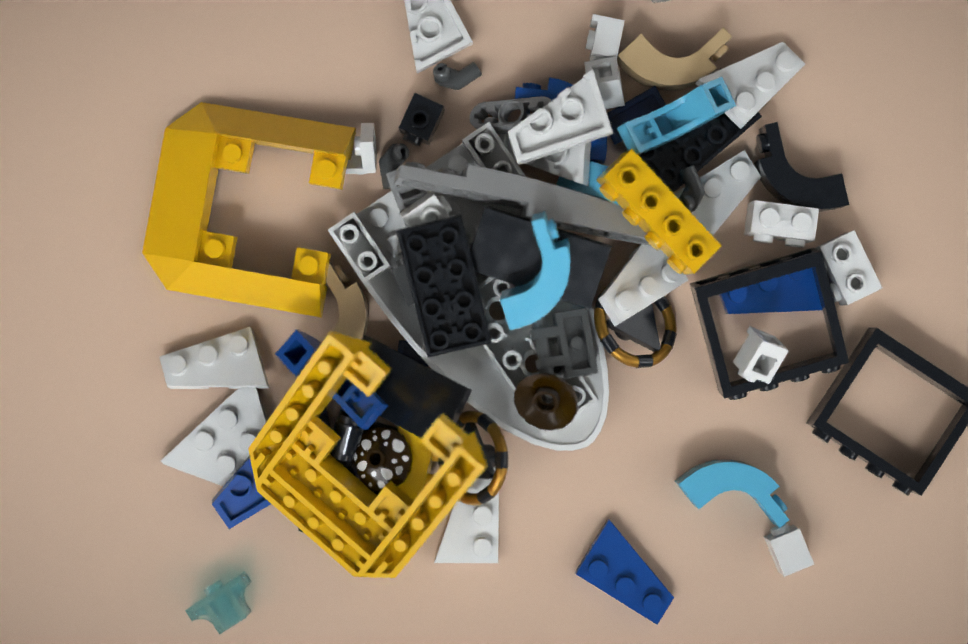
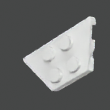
[161,387,267,486]

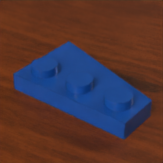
[719,268,822,314]
[212,456,271,529]
[575,519,674,625]

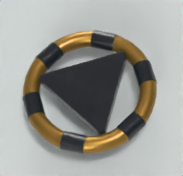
[594,285,677,368]
[438,411,508,505]

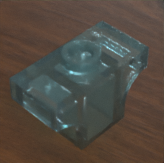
[185,571,252,635]

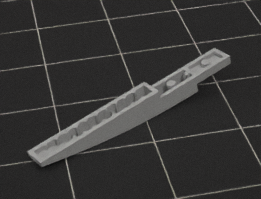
[394,162,651,246]

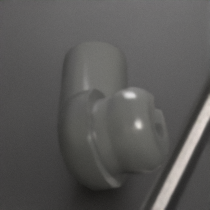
[433,62,482,90]
[379,143,409,189]
[678,165,705,213]

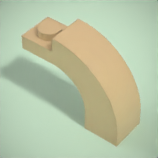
[617,27,732,91]
[321,262,368,342]

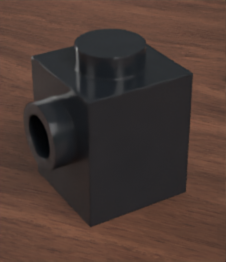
[399,93,445,147]

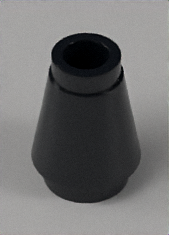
[334,411,365,462]

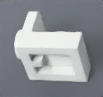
[346,123,377,175]

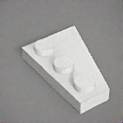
[695,42,805,129]
[508,69,613,165]
[159,327,270,389]
[434,467,499,563]

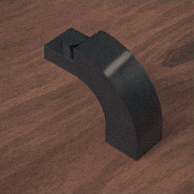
[754,122,849,212]

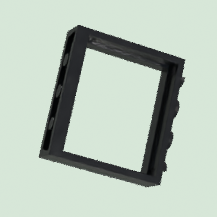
[689,248,849,400]
[807,328,968,496]

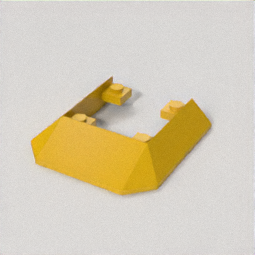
[142,102,356,318]
[248,331,487,578]

